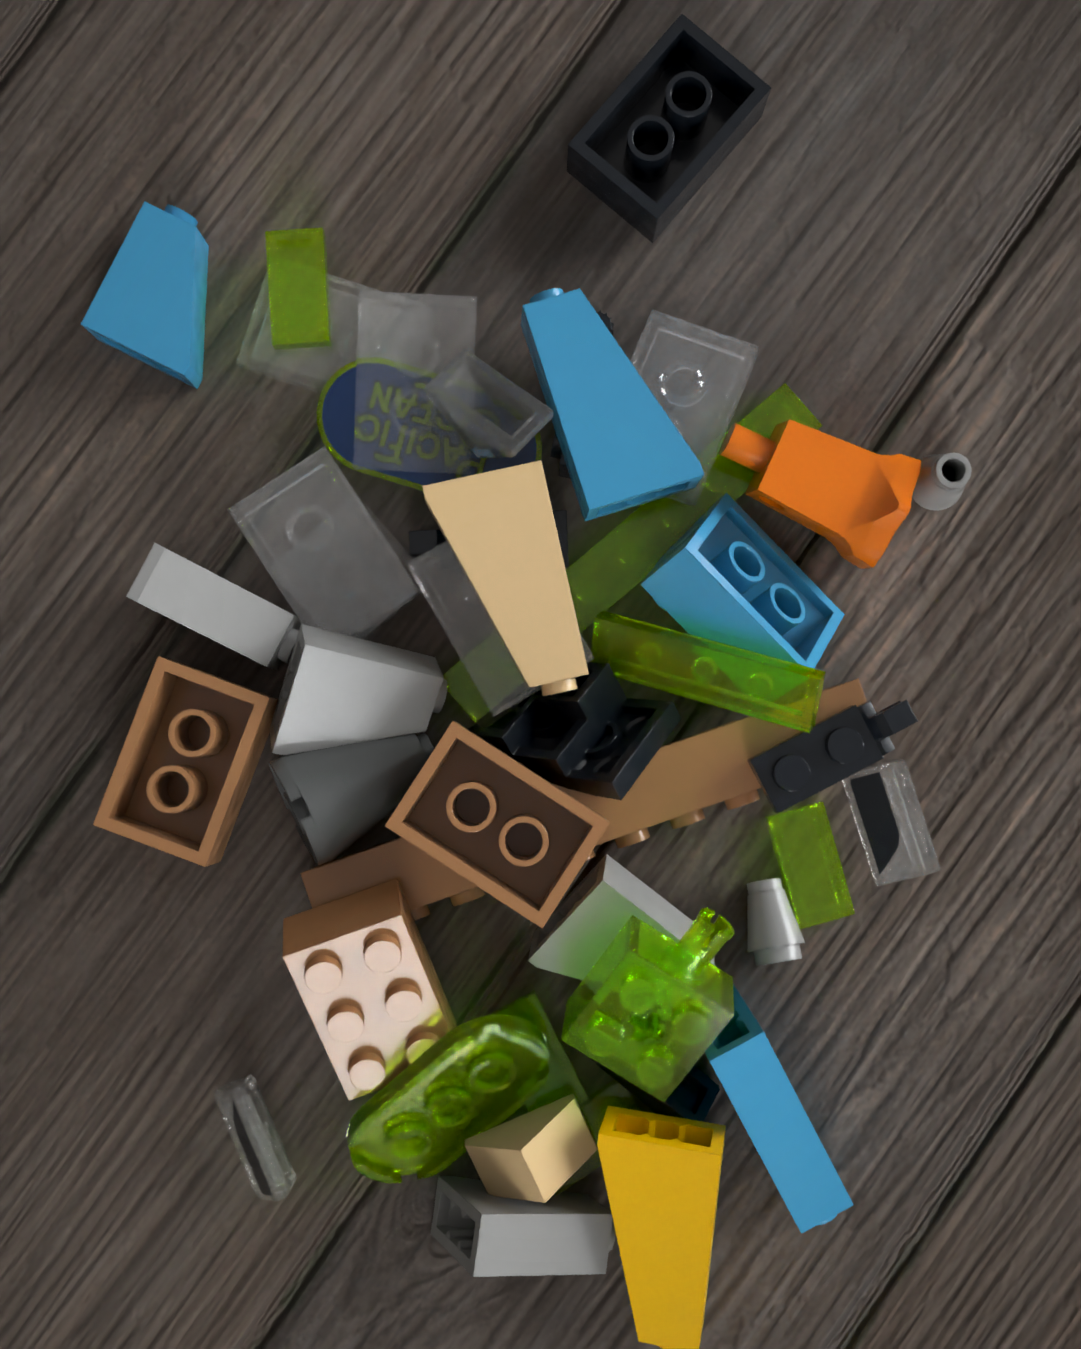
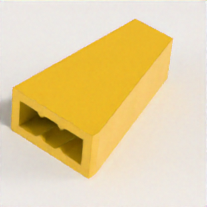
[597,1106,726,1349]

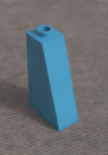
[521,288,704,521]
[682,983,854,1234]

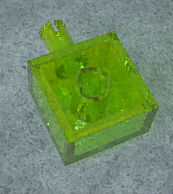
[561,908,734,1102]

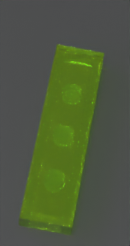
[589,611,826,733]

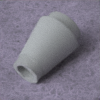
[912,453,972,511]
[746,878,805,966]

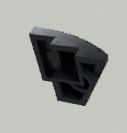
[468,662,681,800]

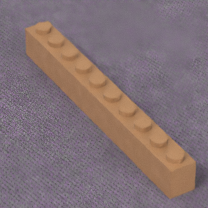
[300,678,867,920]

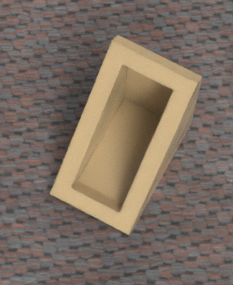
[465,1094,598,1203]

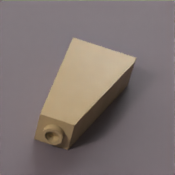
[422,460,589,696]

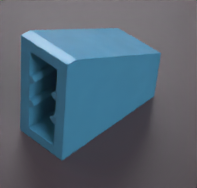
[81,201,209,389]

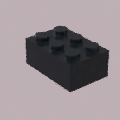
[567,14,771,243]

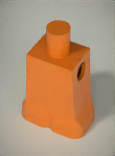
[719,419,921,569]

